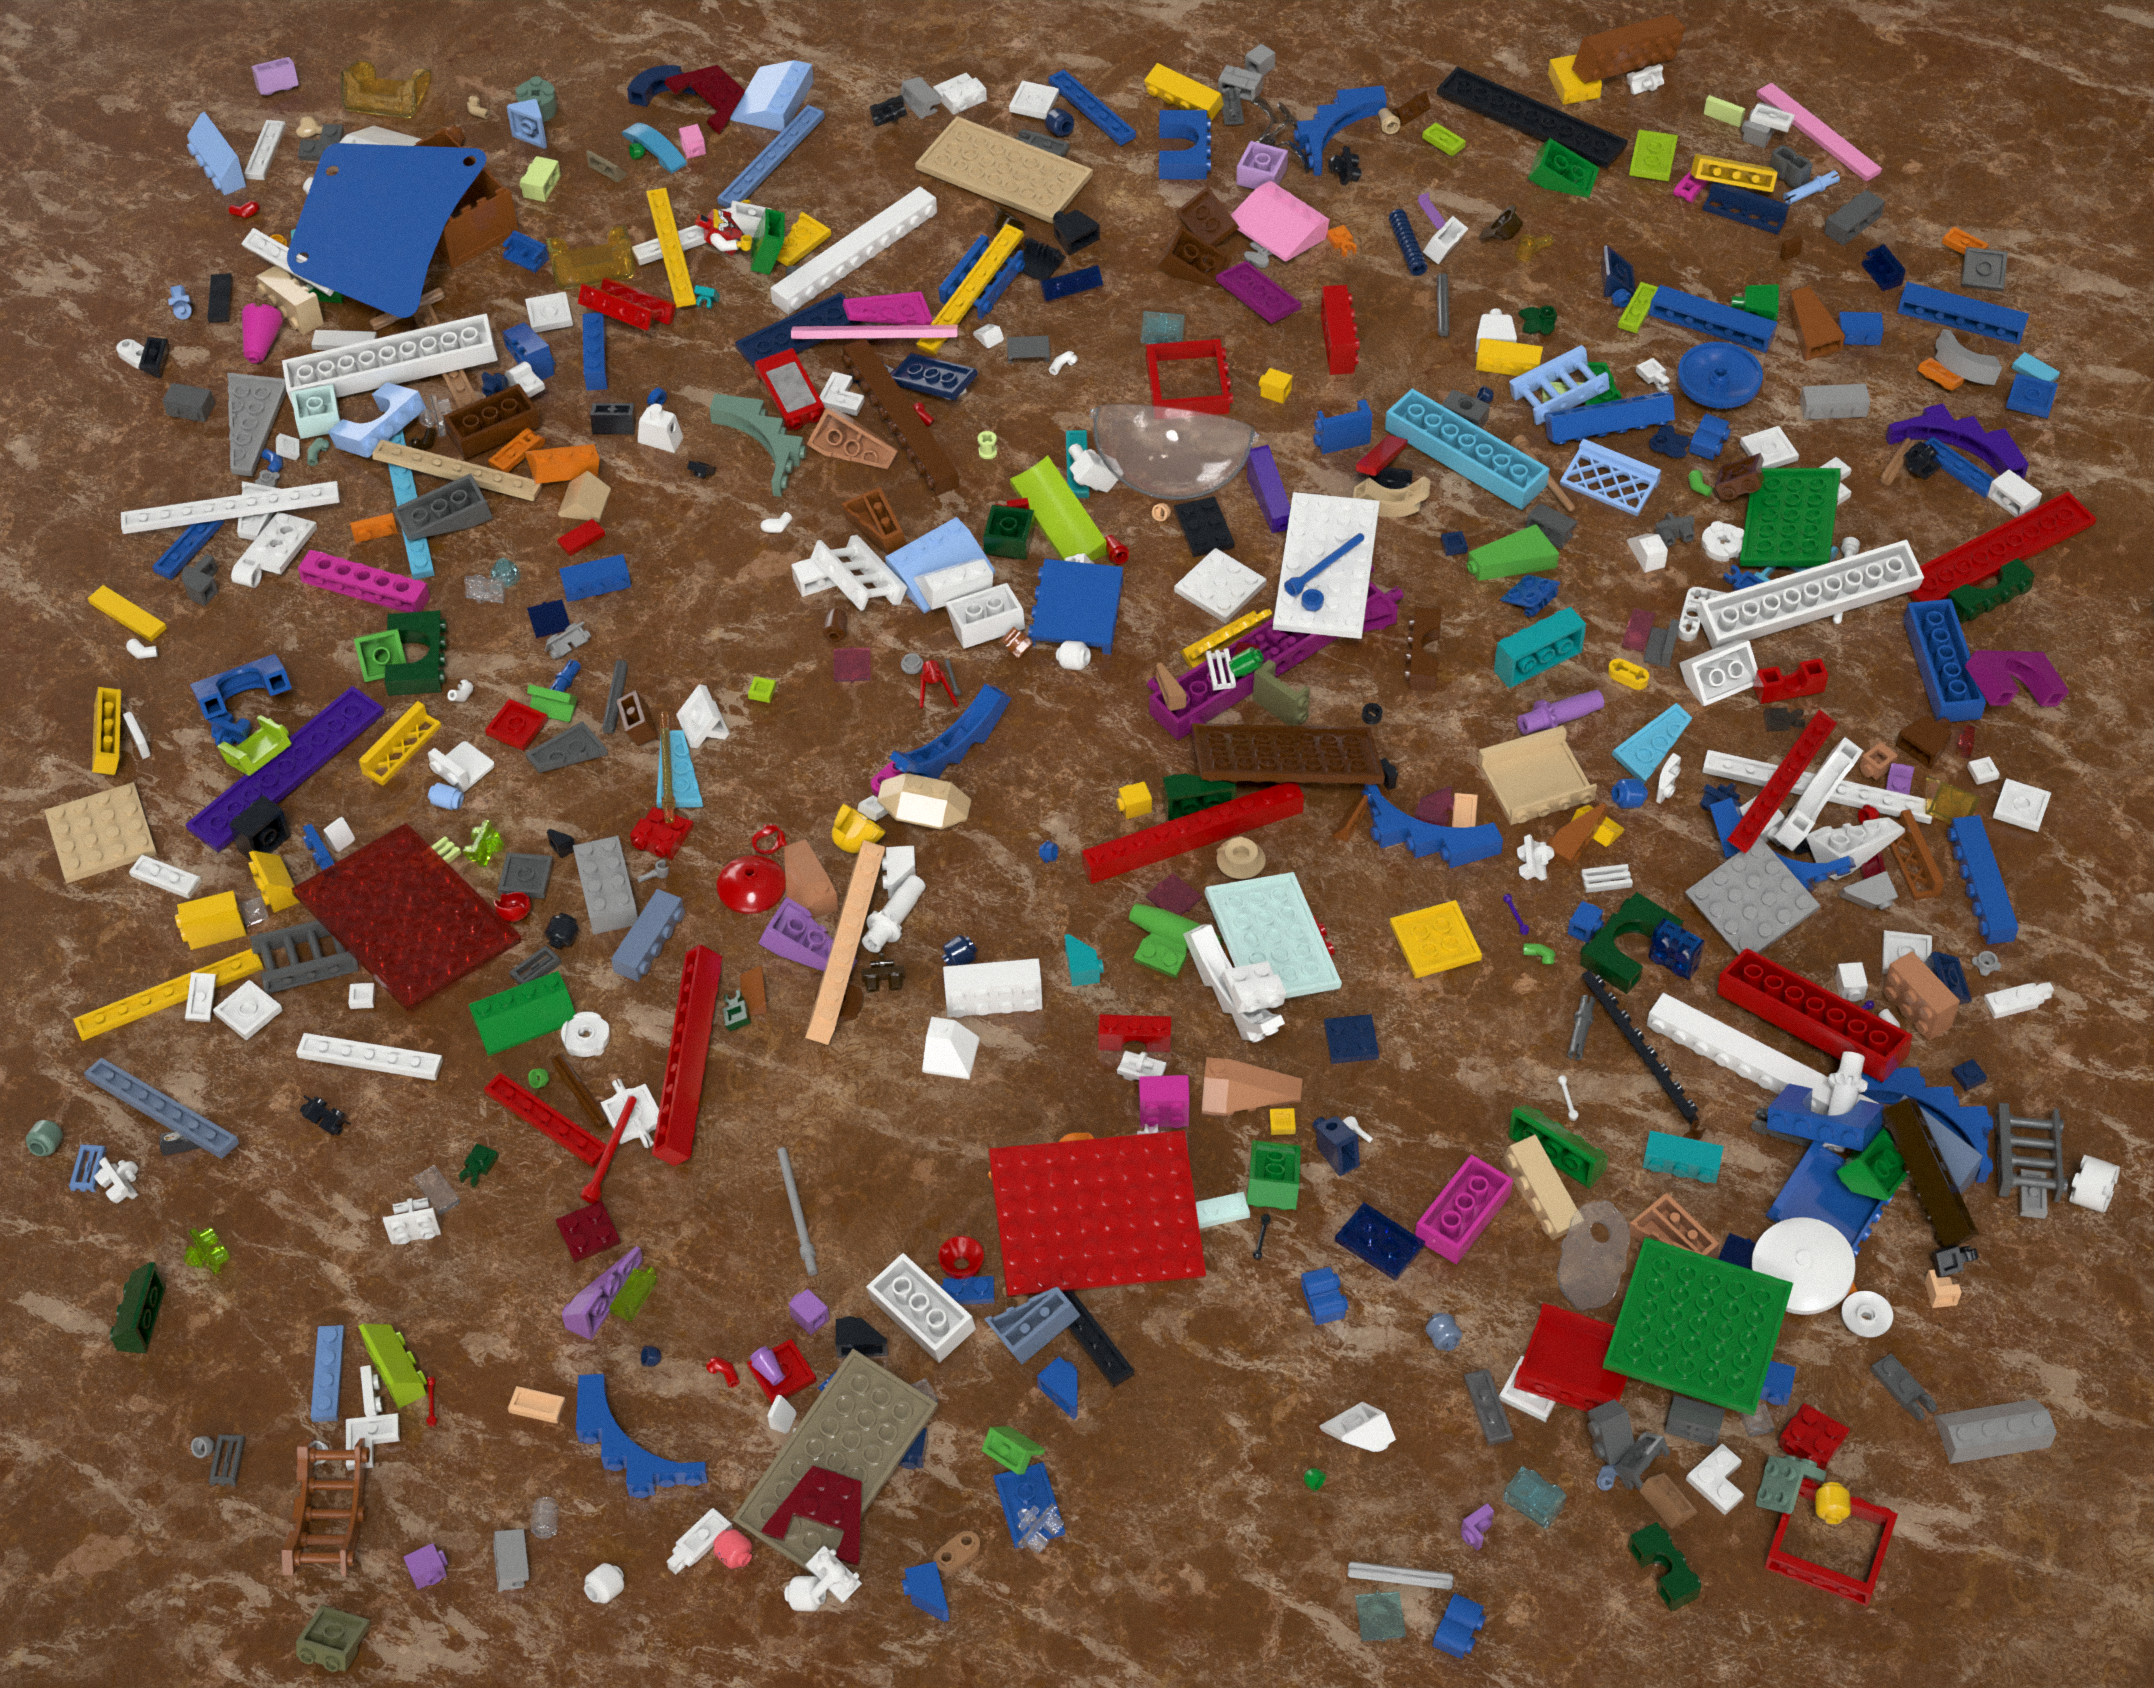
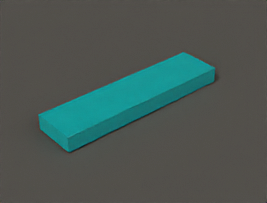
[1066,430,1089,498]

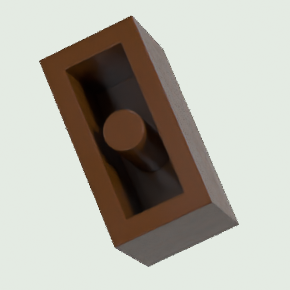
[616,690,657,746]

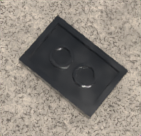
[1174,496,1234,558]

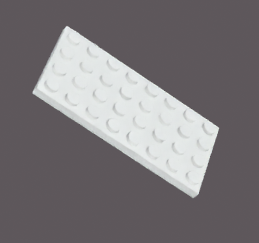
[1273,492,1380,639]

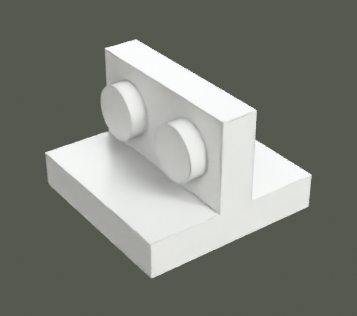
[676,684,730,749]

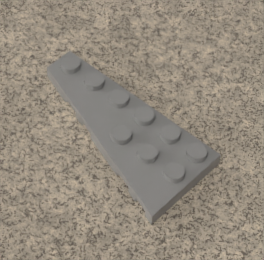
[227,373,287,476]

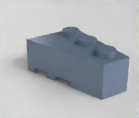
[984,1287,1081,1364]

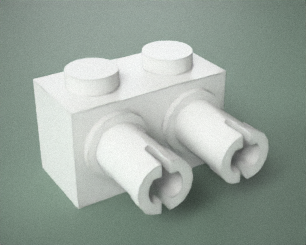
[1068,444,1123,492]

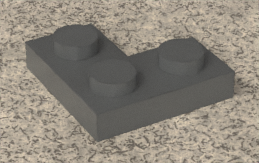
[298,124,344,161]

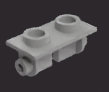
[544,621,591,659]

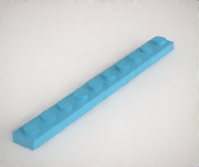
[388,429,435,580]

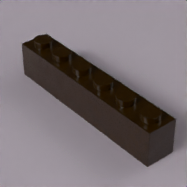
[1881,1098,1979,1247]

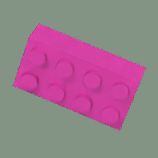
[1415,1154,1513,1265]

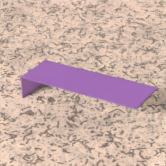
[1418,192,1446,230]

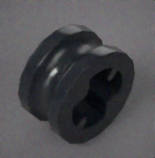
[1362,703,1383,725]

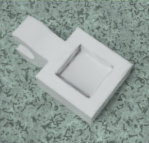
[1636,358,1670,392]

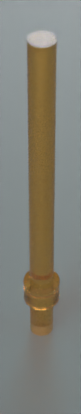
[660,711,676,823]

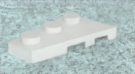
[237,481,280,540]

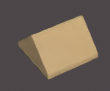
[558,471,611,522]

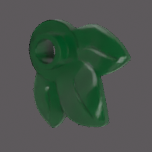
[1518,305,1557,335]

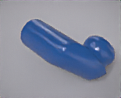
[262,448,283,473]

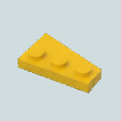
[776,212,831,267]

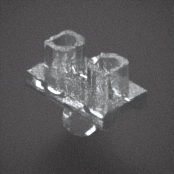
[419,395,452,437]
[464,574,505,604]
[1017,1503,1064,1554]

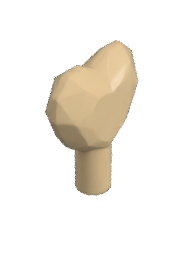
[296,116,323,138]

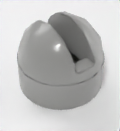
[191,1436,214,1458]

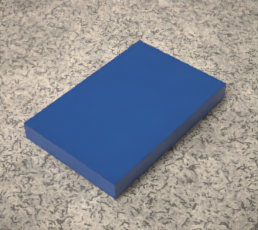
[993,1462,1065,1548]

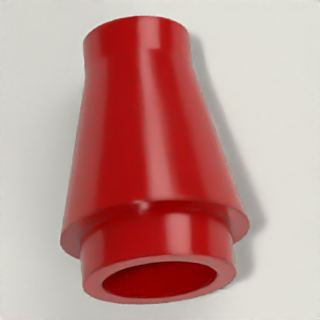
[1105,535,1129,565]

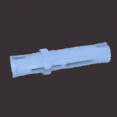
[1783,170,1840,205]

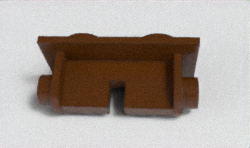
[1392,90,1431,126]

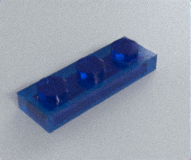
[1039,265,1104,301]

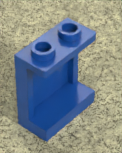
[1313,399,1372,455]

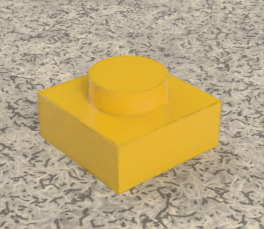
[1269,1108,1296,1135]

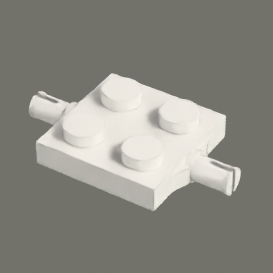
[600,1079,659,1148]

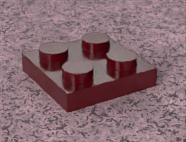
[555,1200,621,1263]

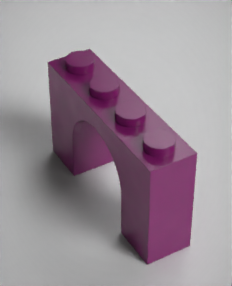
[1965,650,2069,707]

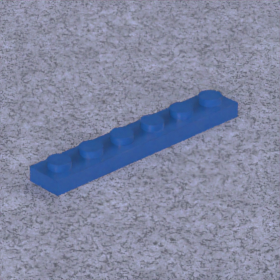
[1048,69,1136,146]

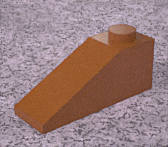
[1546,803,1608,869]

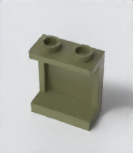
[1253,659,1310,726]

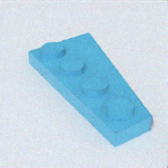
[1612,703,1692,784]
[657,730,703,808]

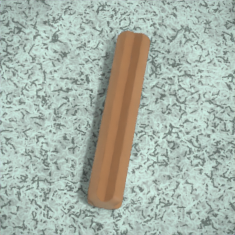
[1880,438,1915,486]

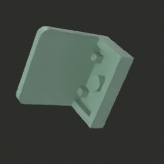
[1756,1455,1826,1514]

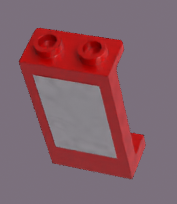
[755,348,824,431]

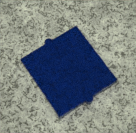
[527,599,570,638]
[1718,1233,1757,1270]

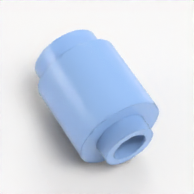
[428,783,464,810]

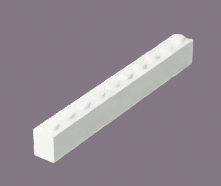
[770,186,937,315]
[1647,993,1879,1115]

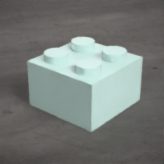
[291,384,341,439]

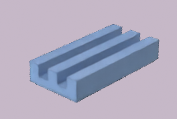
[69,1145,107,1192]

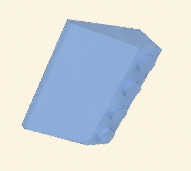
[730,60,814,132]
[885,517,995,613]

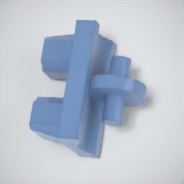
[168,285,193,320]

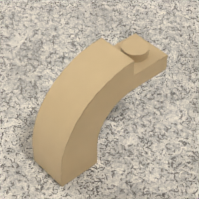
[1353,476,1430,517]

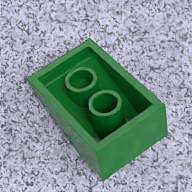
[1528,138,1599,198]
[1246,1140,1301,1210]

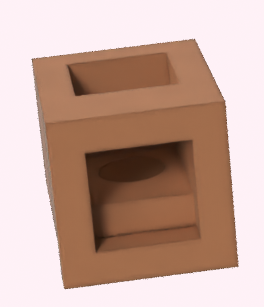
[1860,742,1898,781]

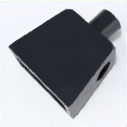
[1053,210,1100,256]

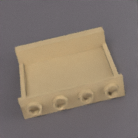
[1478,725,1597,825]

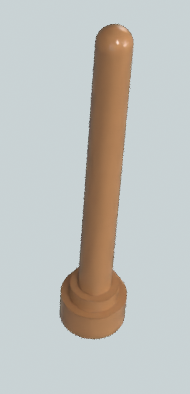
[1510,435,1575,512]

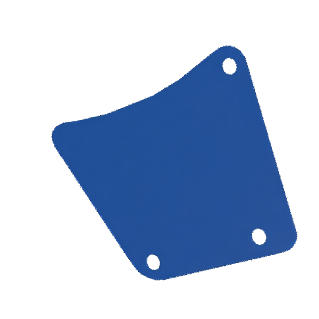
[287,143,486,318]

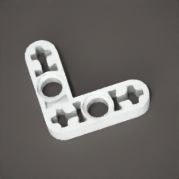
[1678,587,1727,641]

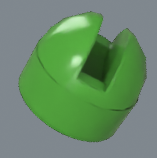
[528,1068,550,1088]

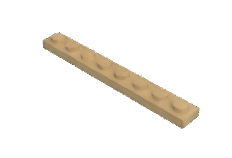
[372,440,542,501]

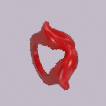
[752,824,787,855]

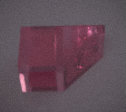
[1414,786,1455,827]

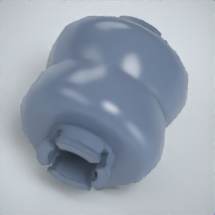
[1425,1313,1463,1351]

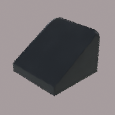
[547,829,575,858]

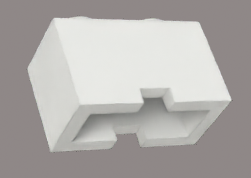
[1423,216,1468,265]

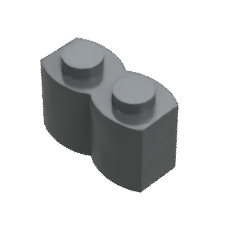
[1769,145,1812,188]

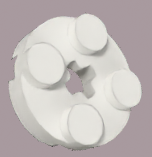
[1701,521,1744,562]
[561,1012,610,1057]

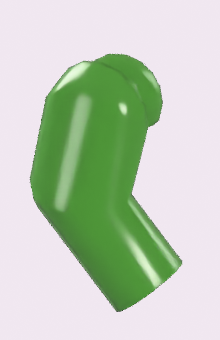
[1688,470,1713,497]
[1523,943,1556,964]

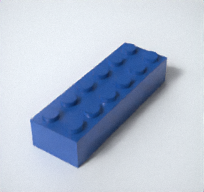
[1903,599,1986,722]

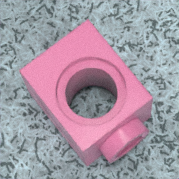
[679,124,706,159]

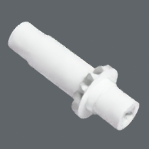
[862,875,925,952]
[1823,1052,1868,1152]

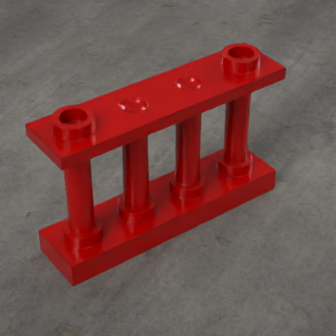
[577,277,676,331]

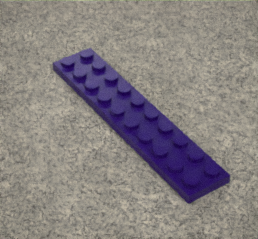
[185,686,385,853]

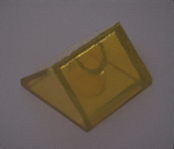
[1925,775,1981,824]

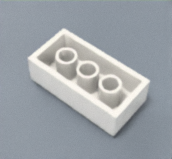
[943,959,1042,1018]
[866,1253,976,1363]

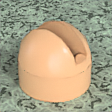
[1152,503,1171,521]

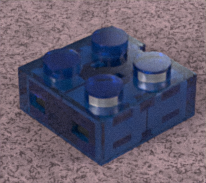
[1648,918,1705,980]

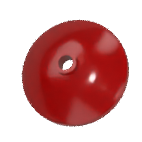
[716,855,786,914]

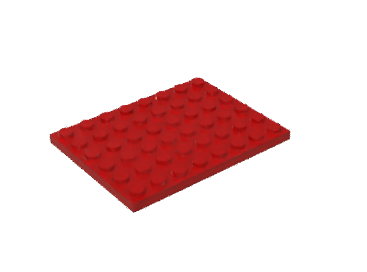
[988,1130,1206,1298]

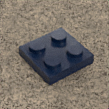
[1324,1014,1379,1064]

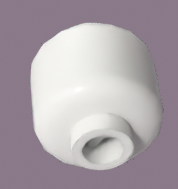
[1056,641,1091,670]
[584,1563,624,1604]
[784,1576,826,1611]

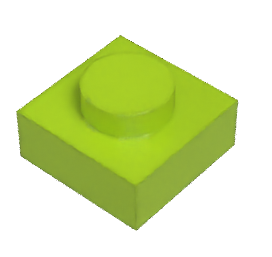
[748,676,776,703]

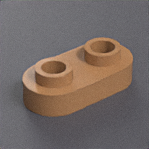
[933,1531,980,1576]

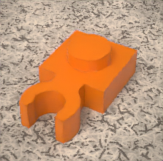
[1326,225,1357,257]

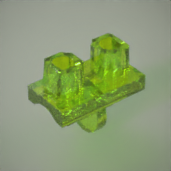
[463,820,504,867]
[183,1227,230,1275]

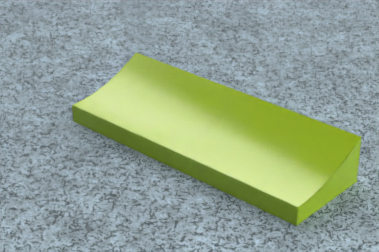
[1010,456,1106,561]

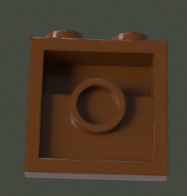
[1715,453,1764,500]

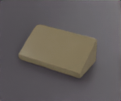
[586,150,627,182]

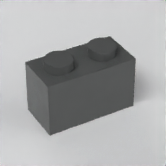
[162,383,215,422]
[1587,1399,1635,1466]

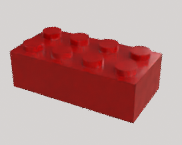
[1320,285,1360,375]

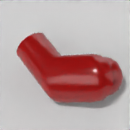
[229,201,260,218]
[912,402,935,427]
[706,1356,740,1388]

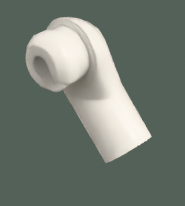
[448,679,473,702]

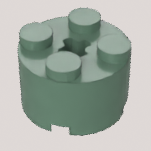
[515,76,557,122]

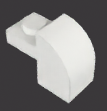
[505,362,545,398]

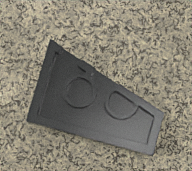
[525,721,608,773]

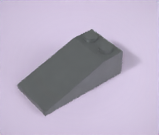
[392,473,493,540]

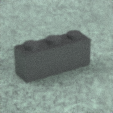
[1824,190,1885,246]

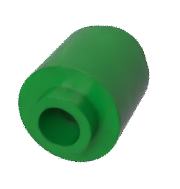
[1229,647,1264,677]

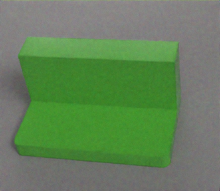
[527,684,578,723]
[981,1426,1045,1475]

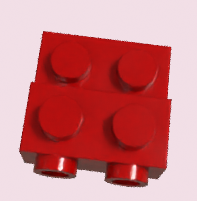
[630,807,694,860]
[1778,1403,1850,1471]

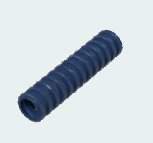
[1389,209,1428,276]

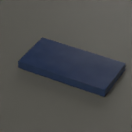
[891,353,978,400]

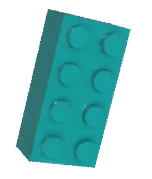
[1494,606,1586,689]

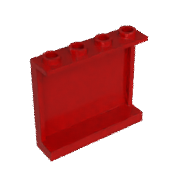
[1514,1303,1628,1412]

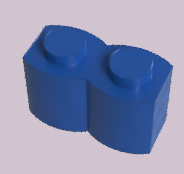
[1689,414,1731,461]
[1300,1267,1348,1326]
[1432,1593,1487,1659]

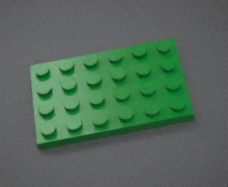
[1740,468,1841,567]

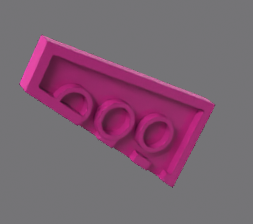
[843,291,933,325]

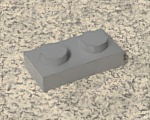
[2019,1169,2047,1219]

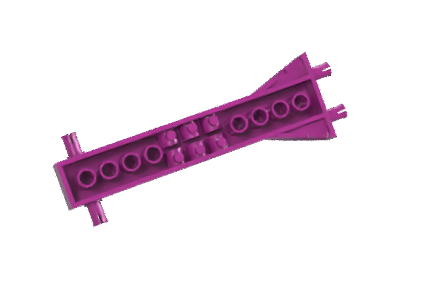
[1147,564,1404,740]

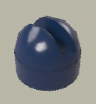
[1476,385,1494,403]
[641,1346,662,1367]

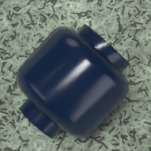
[1045,108,1074,137]
[942,935,978,966]

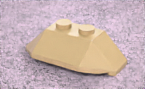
[877,773,971,830]

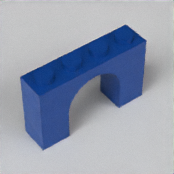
[1159,110,1211,179]
[190,654,292,720]
[1767,1083,1884,1151]

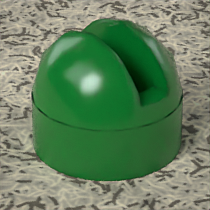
[629,143,645,160]
[1304,1468,1327,1492]

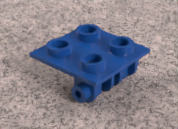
[1500,575,1561,617]

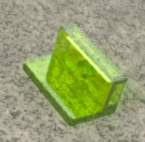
[609,1266,657,1322]

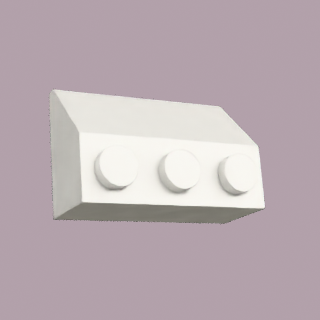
[914,559,993,610]
[946,583,1025,649]
[1679,640,1758,706]

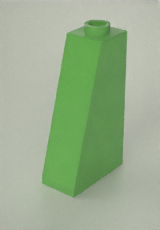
[1467,524,1559,581]

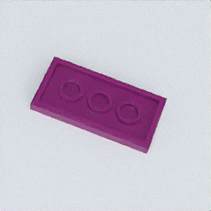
[1216,261,1302,324]

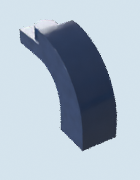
[627,65,697,107]

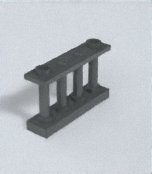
[250,914,359,994]
[1995,1103,2068,1202]

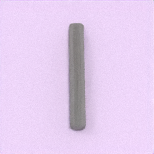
[1348,1561,1453,1589]

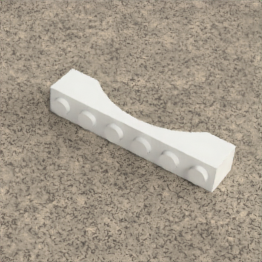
[1774,737,1863,851]

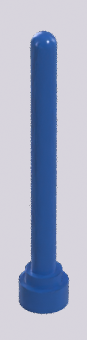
[1284,533,1364,597]

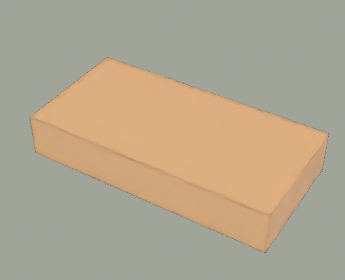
[1452,793,1478,827]
[508,1386,566,1424]

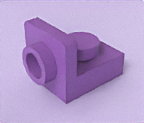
[1886,763,1914,795]
[1461,1503,1494,1550]

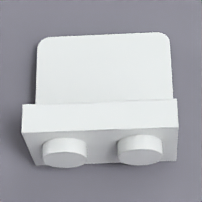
[428,741,494,793]

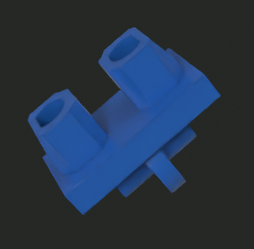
[207,712,252,746]

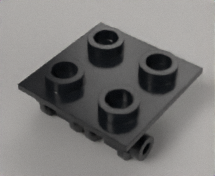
[1021,238,1066,282]

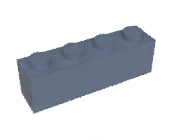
[611,889,685,982]

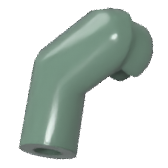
[307,438,329,466]

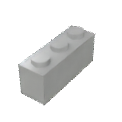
[1800,384,1870,419]

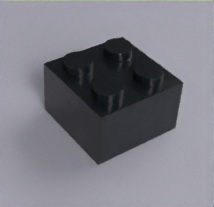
[229,795,291,861]

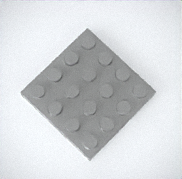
[1685,837,1820,956]

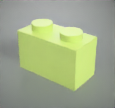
[520,156,561,202]

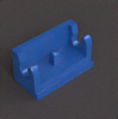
[503,230,549,273]

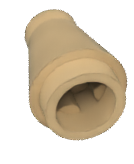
[1378,108,1400,134]

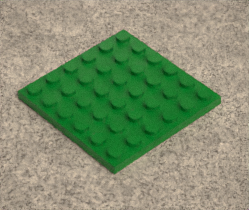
[1603,1237,1794,1416]

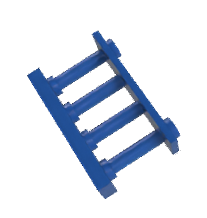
[938,234,1025,320]

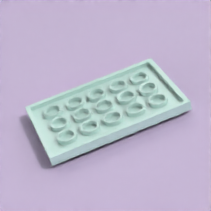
[1204,872,1342,998]

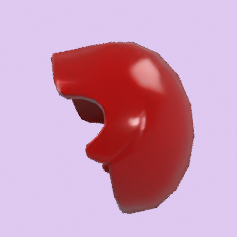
[493,892,532,923]

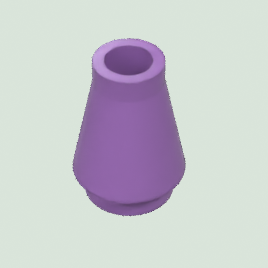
[750,1346,785,1386]

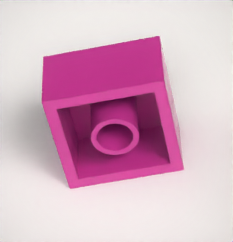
[1139,1075,1189,1128]

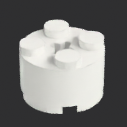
[2070,1155,2120,1213]

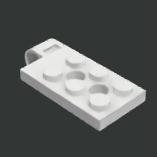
[231,512,317,588]

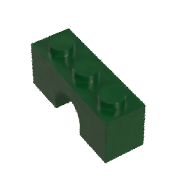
[1628,1522,1701,1612]

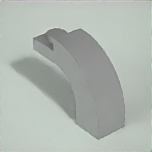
[1935,329,2002,385]

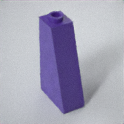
[1247,445,1291,533]

